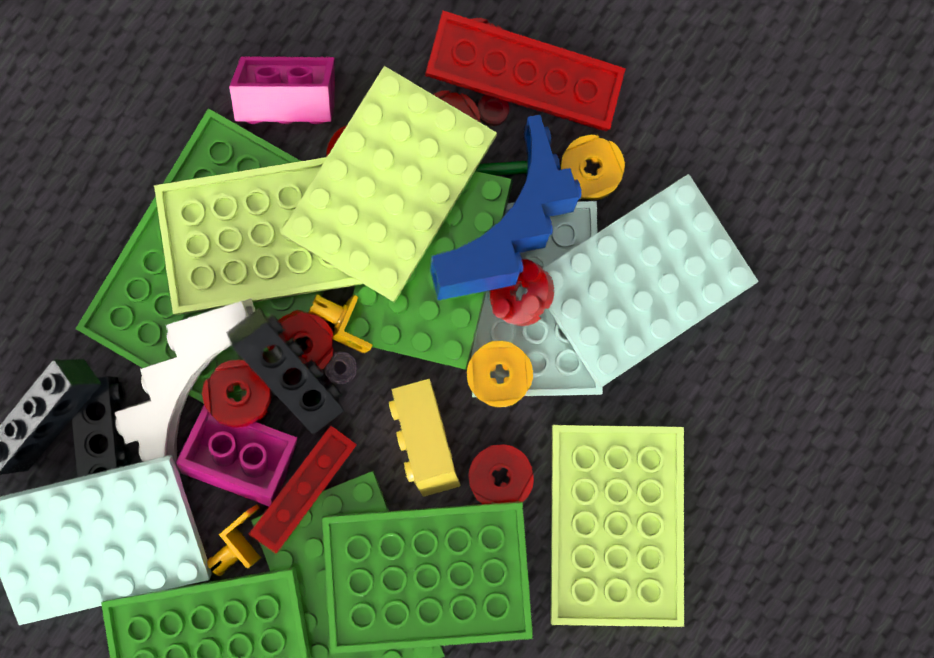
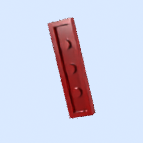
[249,426,357,554]

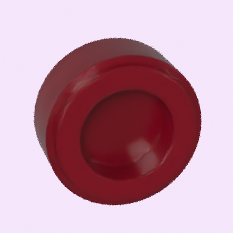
[478,95,509,126]

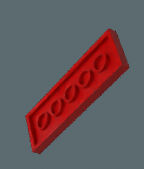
[425,11,626,132]

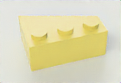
[389,379,460,497]

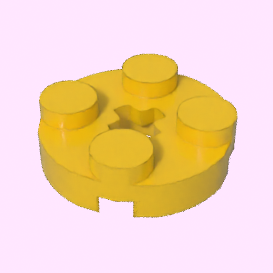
[560,135,625,200]
[467,341,533,407]

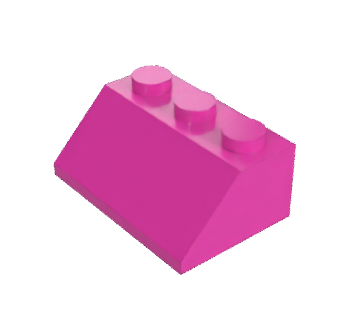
[229,57,335,124]
[176,405,297,506]

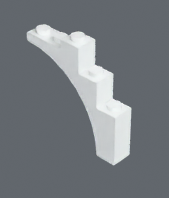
[115,299,255,479]

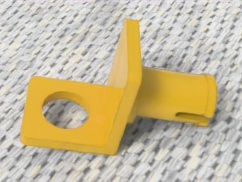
[308,294,373,353]
[207,504,261,576]

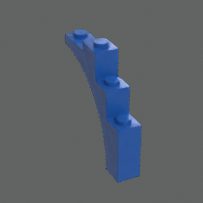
[430,115,581,300]

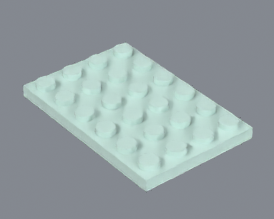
[543,174,759,387]
[471,201,603,397]
[0,455,212,625]

